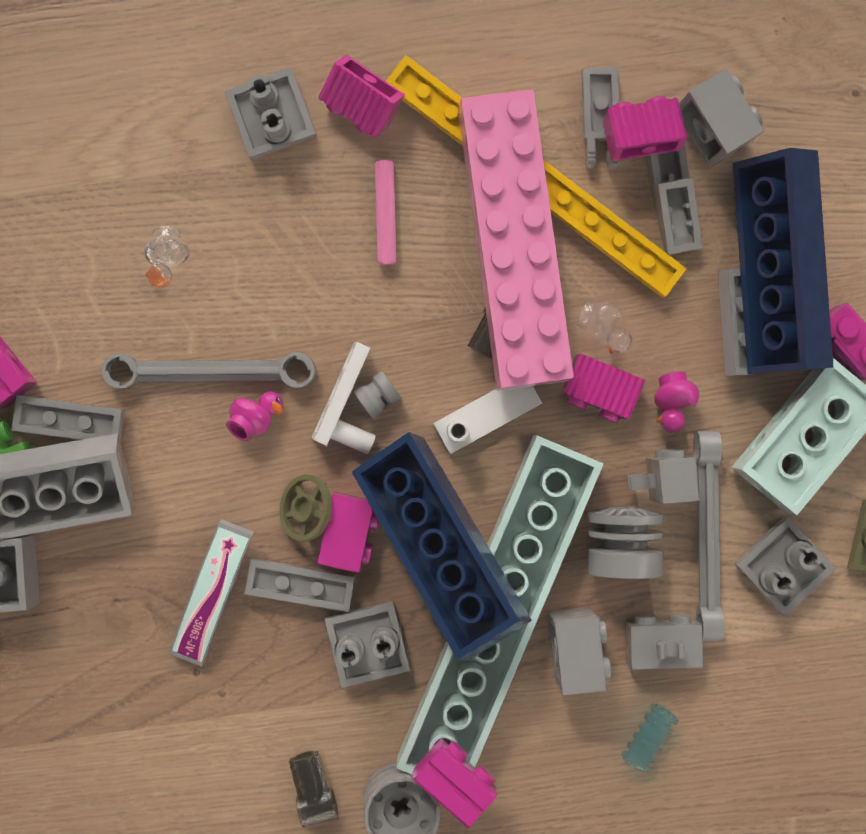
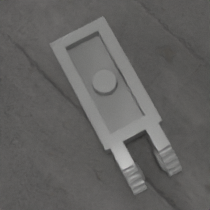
[581,67,619,168]

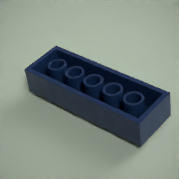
[732,148,834,374]
[352,432,532,660]

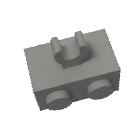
[627,449,699,504]
[625,614,703,669]

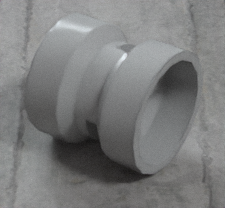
[353,371,402,419]

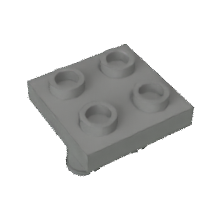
[225,67,317,160]
[734,516,836,616]
[325,601,410,688]

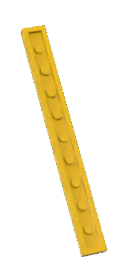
[386,55,687,298]

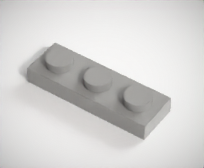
[718,269,754,376]
[11,395,125,442]
[244,558,355,612]

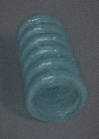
[621,703,679,772]

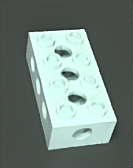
[731,359,866,515]

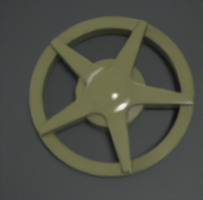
[280,475,332,542]

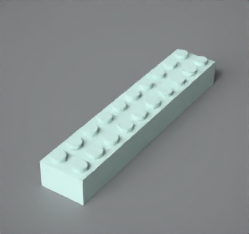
[396,435,603,775]

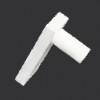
[312,342,375,454]
[433,386,542,454]

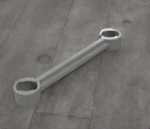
[102,352,316,389]
[693,431,725,642]

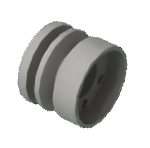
[588,507,664,579]
[363,763,440,834]

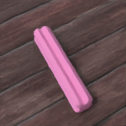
[375,160,396,265]

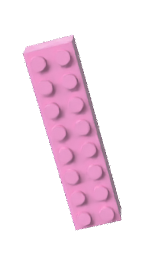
[458,90,574,391]

